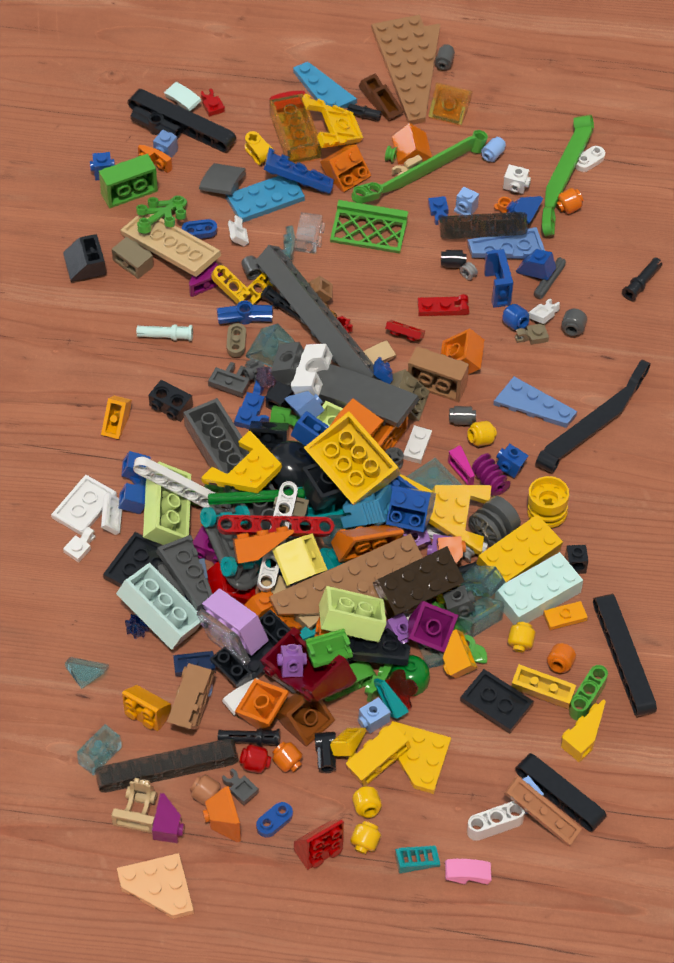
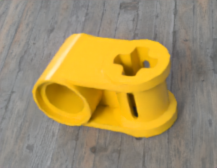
[245,131,273,165]

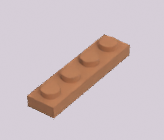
[504,776,582,846]

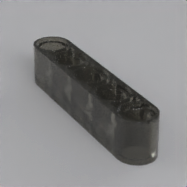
[439,212,528,239]

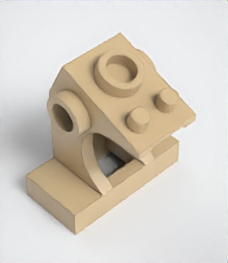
[112,778,157,833]

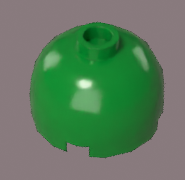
[390,655,430,696]

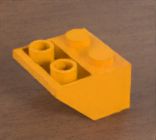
[122,685,171,732]

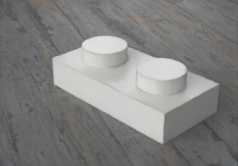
[403,425,432,464]

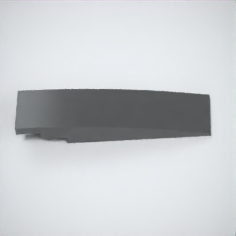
[283,364,419,428]

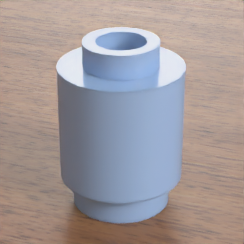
[481,137,506,162]

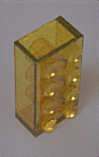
[269,93,321,163]

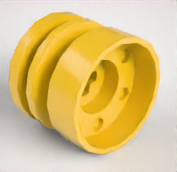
[527,476,569,528]

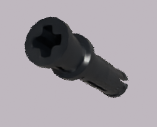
[622,258,662,301]
[260,285,305,325]
[218,728,281,747]

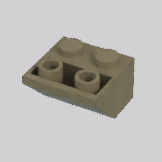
[390,369,430,421]

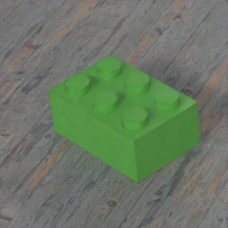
[99,154,158,209]

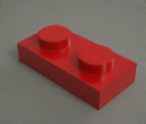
[385,320,425,341]

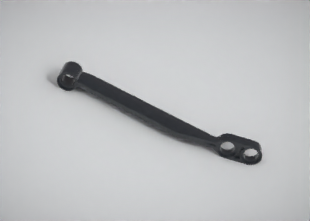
[535,359,651,473]

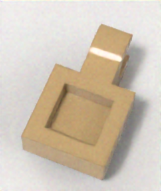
[392,155,423,176]

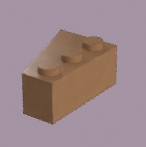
[167,663,215,730]

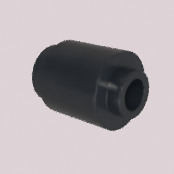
[441,250,467,268]

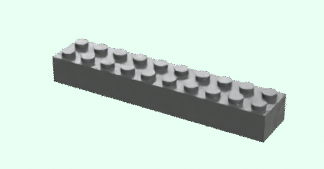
[183,398,299,564]

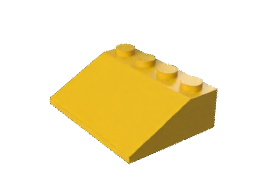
[304,412,400,505]

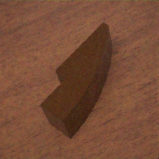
[359,73,404,120]

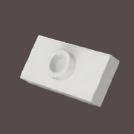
[101,492,122,535]

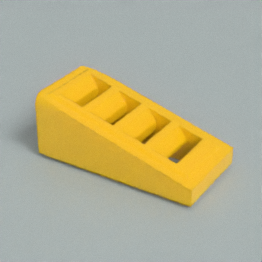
[330,728,366,756]

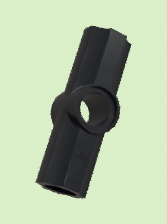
[130,107,182,140]

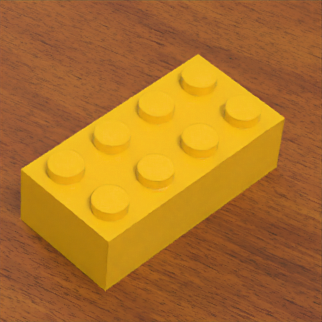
[476,514,563,588]

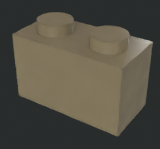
[112,237,154,279]

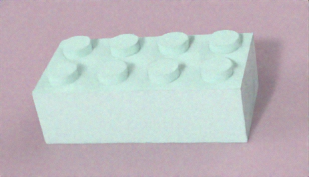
[494,552,583,625]
[116,563,205,650]

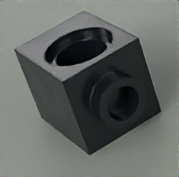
[565,545,588,574]

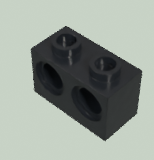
[148,380,193,422]

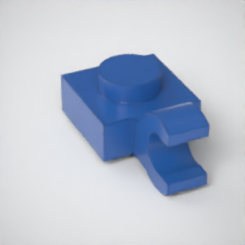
[242,381,265,415]

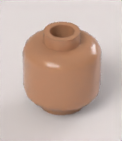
[190,775,220,806]

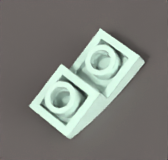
[164,82,202,111]

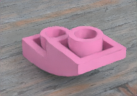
[445,859,491,885]

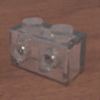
[295,212,325,254]

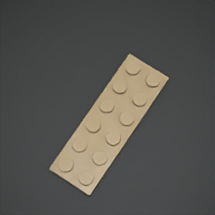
[120,214,221,277]

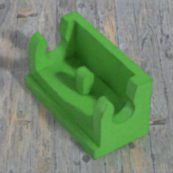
[305,629,353,668]

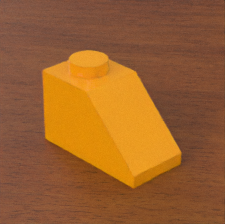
[101,395,132,439]
[443,629,478,678]

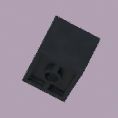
[210,609,291,687]

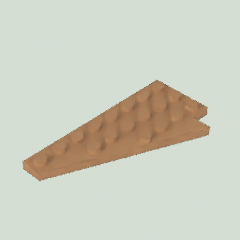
[371,15,440,125]
[269,534,423,616]

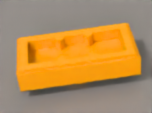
[543,601,588,630]

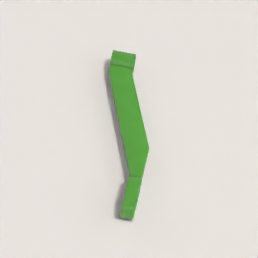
[542,115,594,237]
[351,130,488,203]

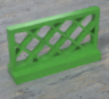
[330,200,408,254]

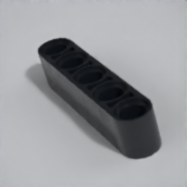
[515,753,607,832]

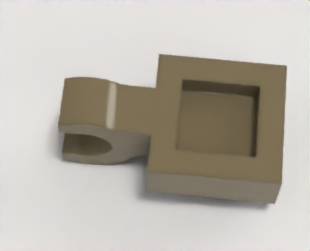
[515,323,549,345]
[273,497,309,517]

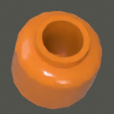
[557,188,584,214]
[547,643,576,673]
[272,742,303,772]

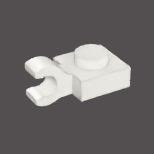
[228,215,249,246]
[63,527,96,563]

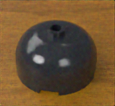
[270,441,316,489]

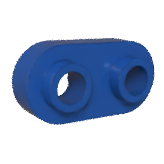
[182,219,217,239]
[256,802,293,838]

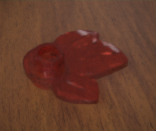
[386,669,418,709]

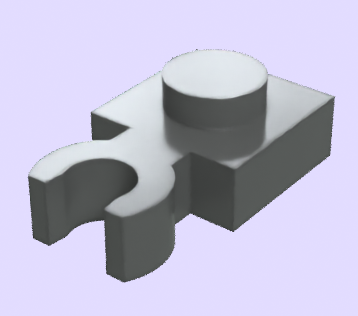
[222,768,259,805]

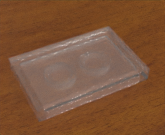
[197,608,251,665]

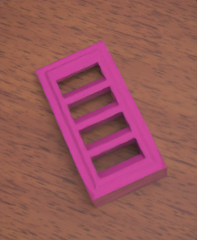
[448,445,475,485]

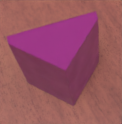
[408,601,459,653]

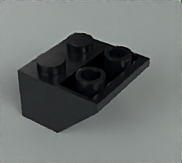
[63,234,106,282]

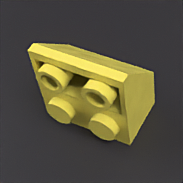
[272,534,328,586]

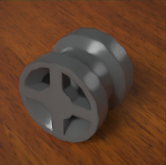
[386,447,404,470]

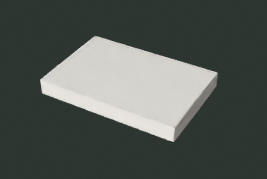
[51,475,117,535]

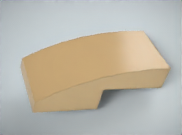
[363,340,397,364]

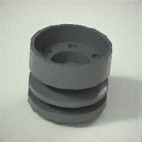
[468,496,521,547]

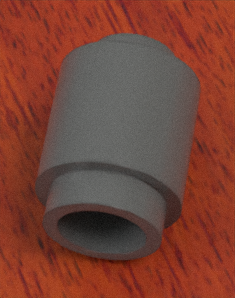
[435,44,455,70]
[449,406,476,425]

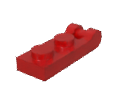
[417,294,470,316]

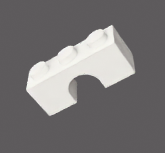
[291,344,333,396]

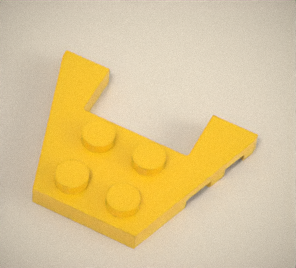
[302,94,363,148]
[201,431,282,493]
[428,485,492,555]

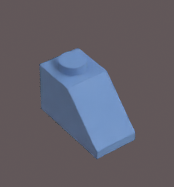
[285,391,324,418]

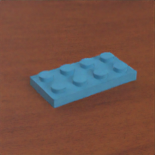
[226,175,305,223]

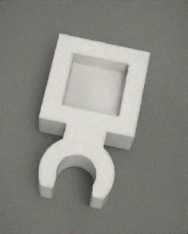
[529,299,560,324]

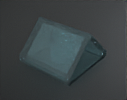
[246,324,295,367]
[457,596,504,637]

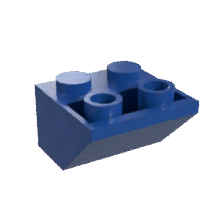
[386,486,436,532]

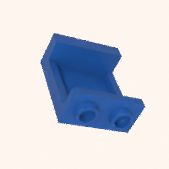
[484,249,513,308]

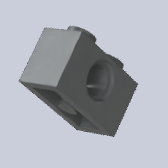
[271,342,304,383]

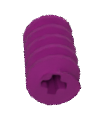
[472,453,511,496]

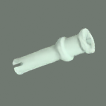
[136,324,193,341]

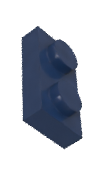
[173,651,216,677]

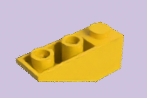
[561,699,606,763]

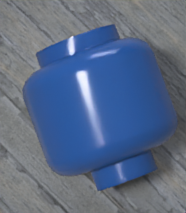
[502,304,530,331]

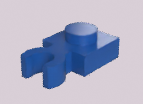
[428,196,449,225]
[373,357,393,384]
[234,407,269,429]

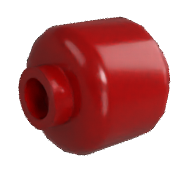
[239,744,271,774]

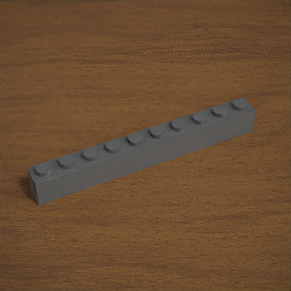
[255,245,380,380]

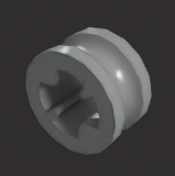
[460,262,478,280]
[461,546,475,562]

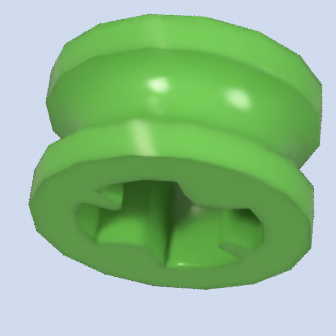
[385,146,397,163]

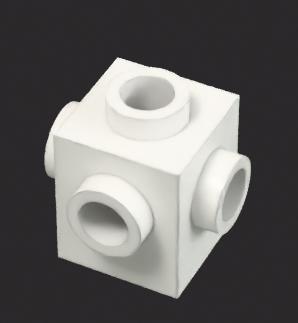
[503,165,531,194]

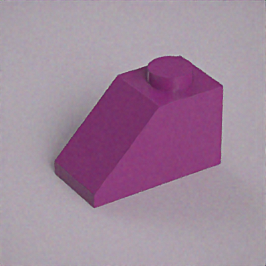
[189,261,223,297]
[152,793,185,843]

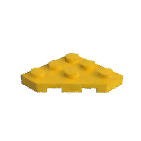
[391,721,451,794]

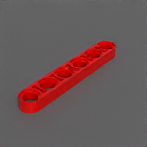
[217,515,334,537]

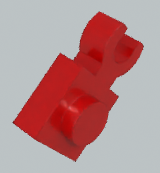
[201,88,225,117]

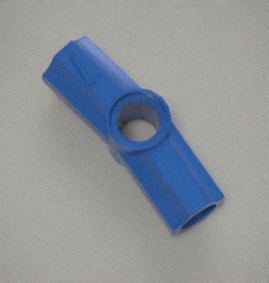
[217,301,273,325]

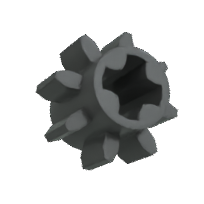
[243,358,266,382]

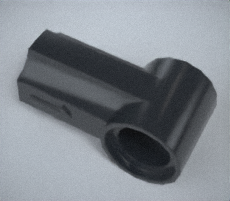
[315,732,336,773]

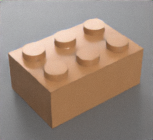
[408,346,469,403]

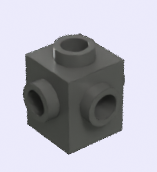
[443,585,476,617]

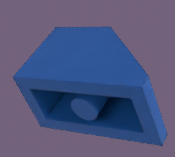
[504,196,544,230]
[516,249,556,280]

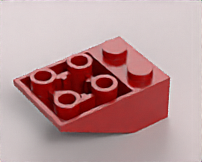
[294,819,344,870]

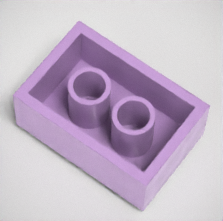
[202,588,269,656]

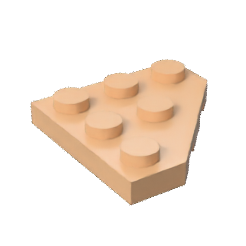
[117,853,194,919]

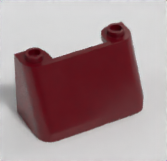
[260,627,357,702]

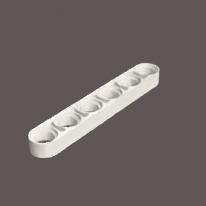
[133,457,233,511]
[257,481,298,592]

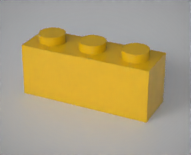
[512,664,576,709]
[346,723,411,786]

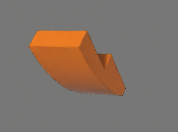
[138,145,172,173]

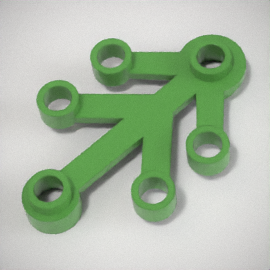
[136,196,187,234]

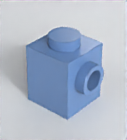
[153,130,178,158]

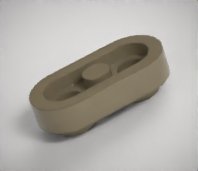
[226,323,246,357]

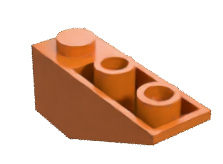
[232,526,294,564]

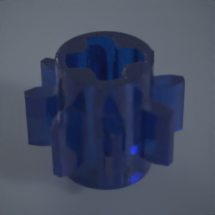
[125,614,150,639]

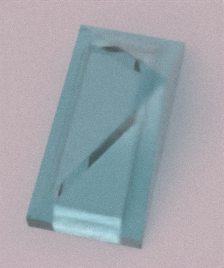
[65,657,109,689]

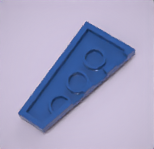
[264,147,334,193]

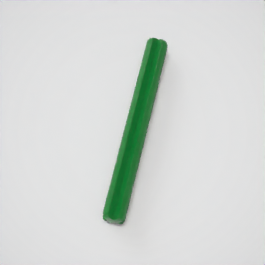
[208,488,305,505]

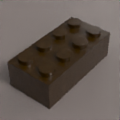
[373,546,465,619]

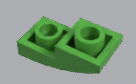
[364,664,393,702]

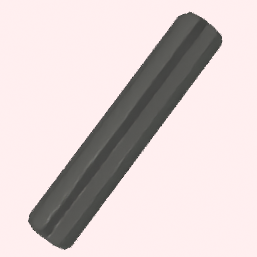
[534,257,566,299]

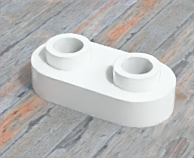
[575,146,605,172]

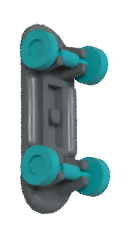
[200,505,271,591]

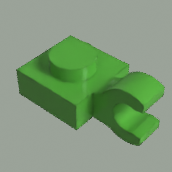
[270,405,300,426]

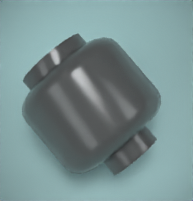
[562,309,587,336]

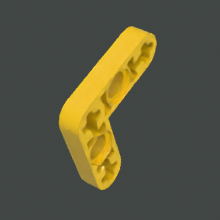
[211,265,273,305]

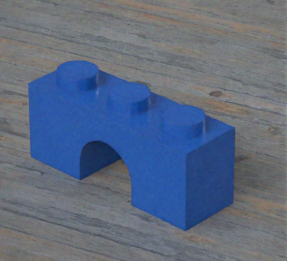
[118,451,151,514]

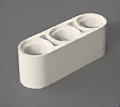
[467,801,525,841]

